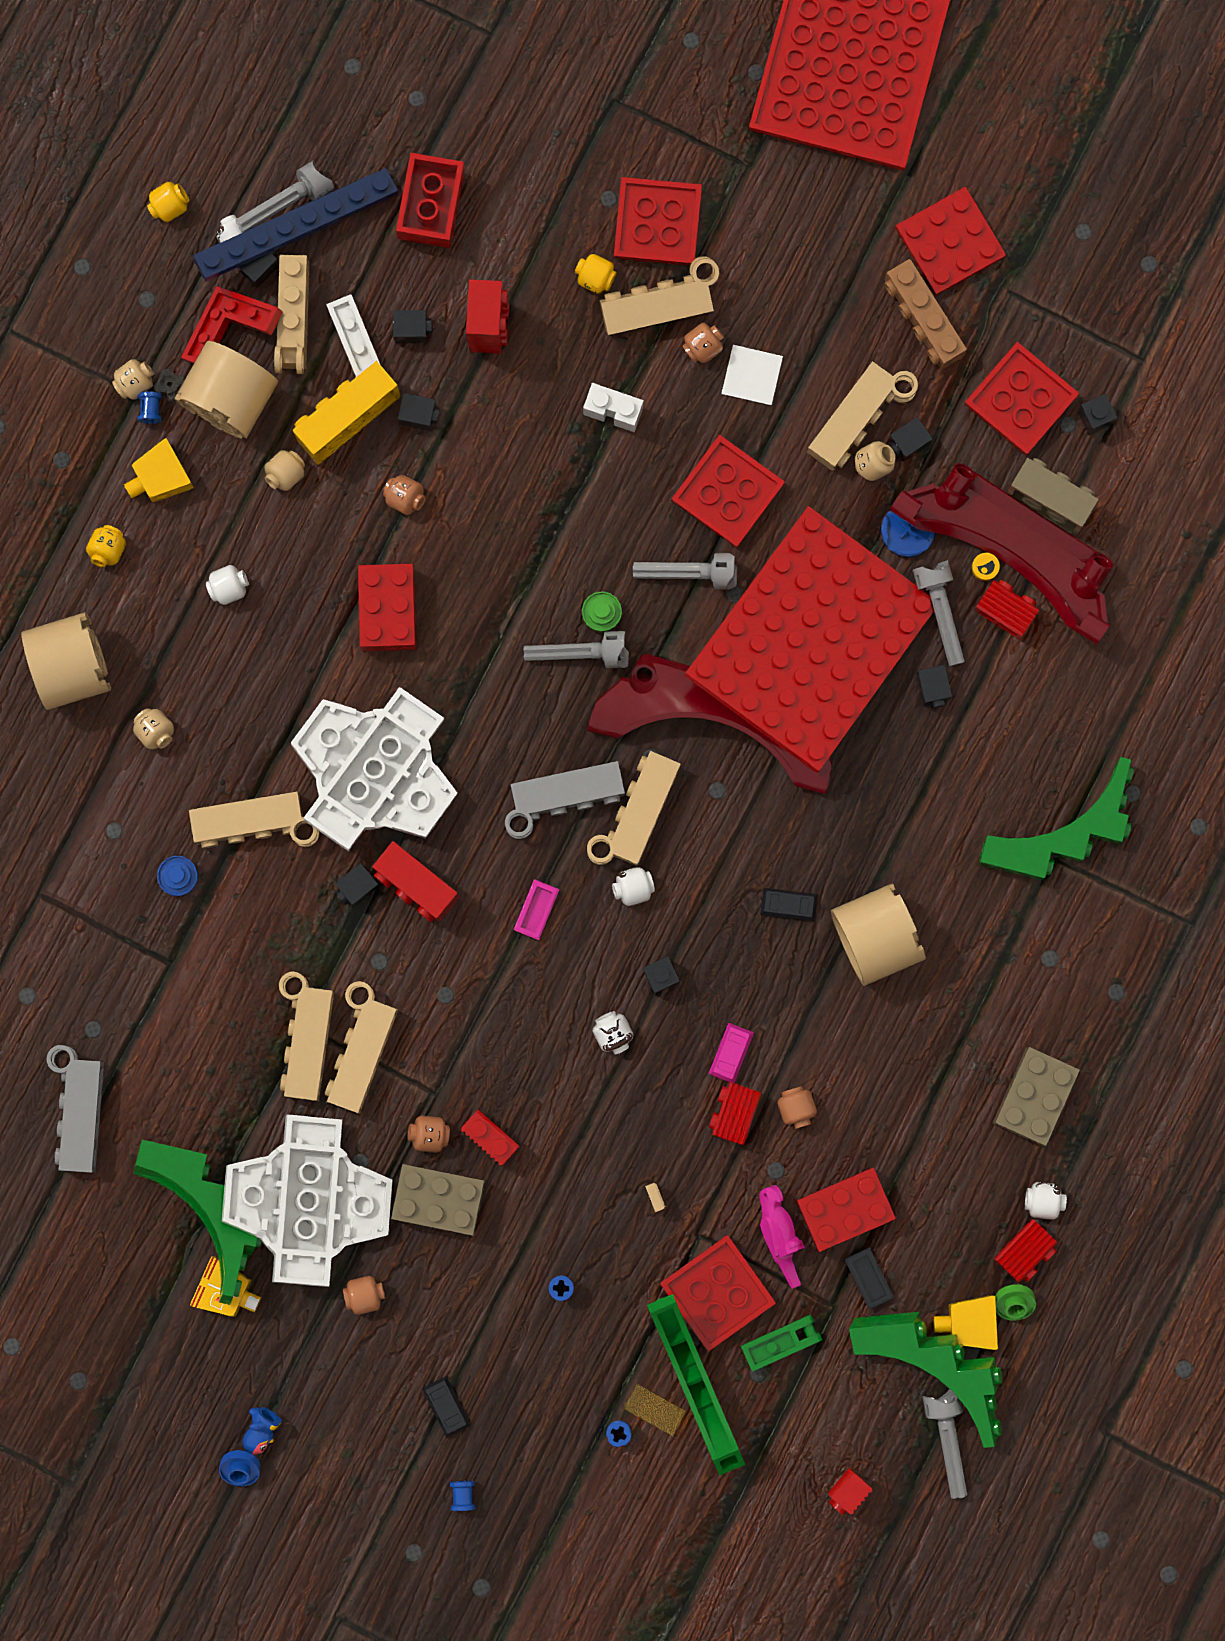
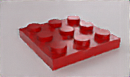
[614,177,702,266]
[895,186,1006,297]
[964,342,1080,456]
[671,434,785,548]
[660,1235,776,1352]

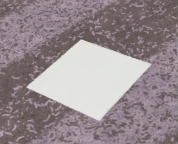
[722,345,783,405]

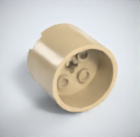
[175,341,278,439]
[22,612,111,710]
[831,884,926,986]

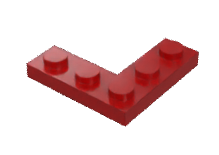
[181,286,283,365]

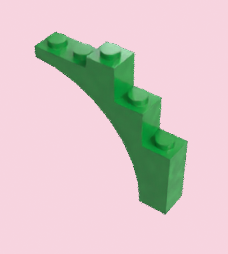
[978,757,1134,881]
[133,1140,262,1305]
[647,1294,745,1476]
[849,1312,1002,1448]

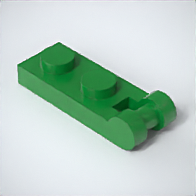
[741,1314,823,1372]

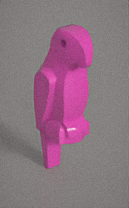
[759,1185,805,1289]

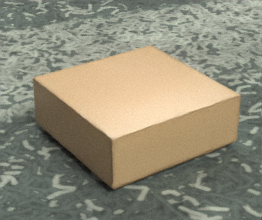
[645,1183,665,1212]

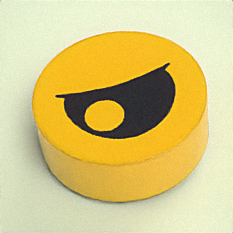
[972,553,1000,581]

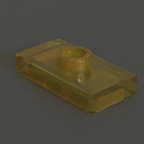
[624,1384,686,1436]

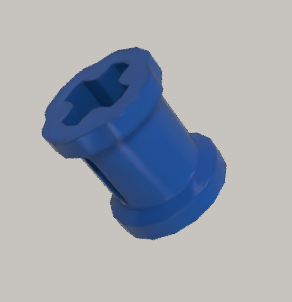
[137,392,162,424]
[549,1275,574,1301]
[606,1420,631,1447]
[450,1481,476,1511]

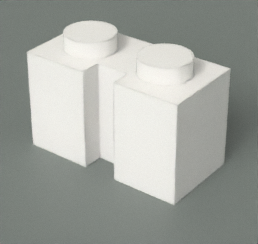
[583,383,644,432]

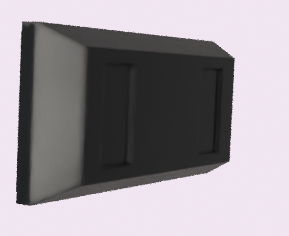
[760,888,818,922]
[844,1247,894,1310]
[422,1375,471,1438]

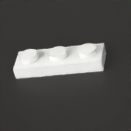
[326,294,380,377]

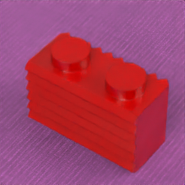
[974,580,1040,640]
[709,1082,761,1146]
[461,1110,520,1166]
[993,1219,1058,1283]
[828,1468,872,1515]

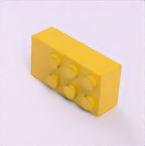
[293,360,401,465]

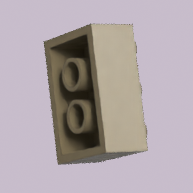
[1007,458,1099,537]
[992,1047,1080,1146]
[391,1164,485,1235]

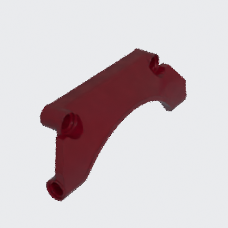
[889,463,1114,645]
[587,654,833,794]

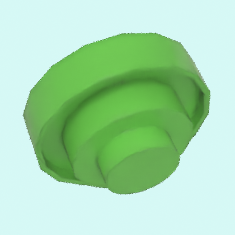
[582,592,622,633]
[995,1284,1036,1321]

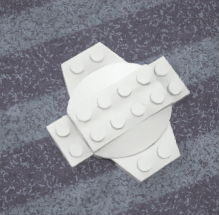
[291,687,457,851]
[222,1115,392,1287]

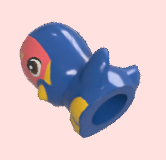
[242,1407,282,1455]

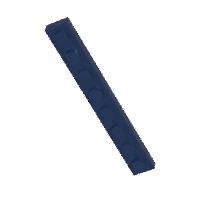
[193,168,398,282]

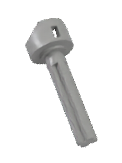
[235,160,334,232]
[633,553,737,590]
[913,560,964,666]
[524,631,629,668]
[923,1389,967,1499]

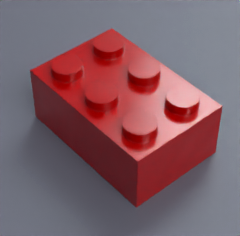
[396,153,465,248]
[466,279,509,354]
[358,564,417,651]
[372,841,460,923]
[796,1168,896,1252]

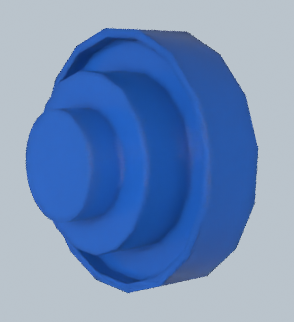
[157,856,198,896]
[219,1450,261,1486]

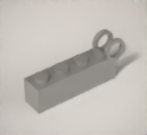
[505,761,625,839]
[47,1045,104,1173]

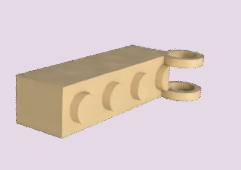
[274,255,309,374]
[599,256,719,335]
[807,361,918,472]
[587,751,680,867]
[189,792,320,848]
[279,972,334,1101]
[325,981,398,1114]

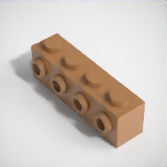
[884,259,967,371]

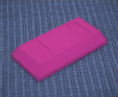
[514,879,560,940]
[709,1023,754,1083]

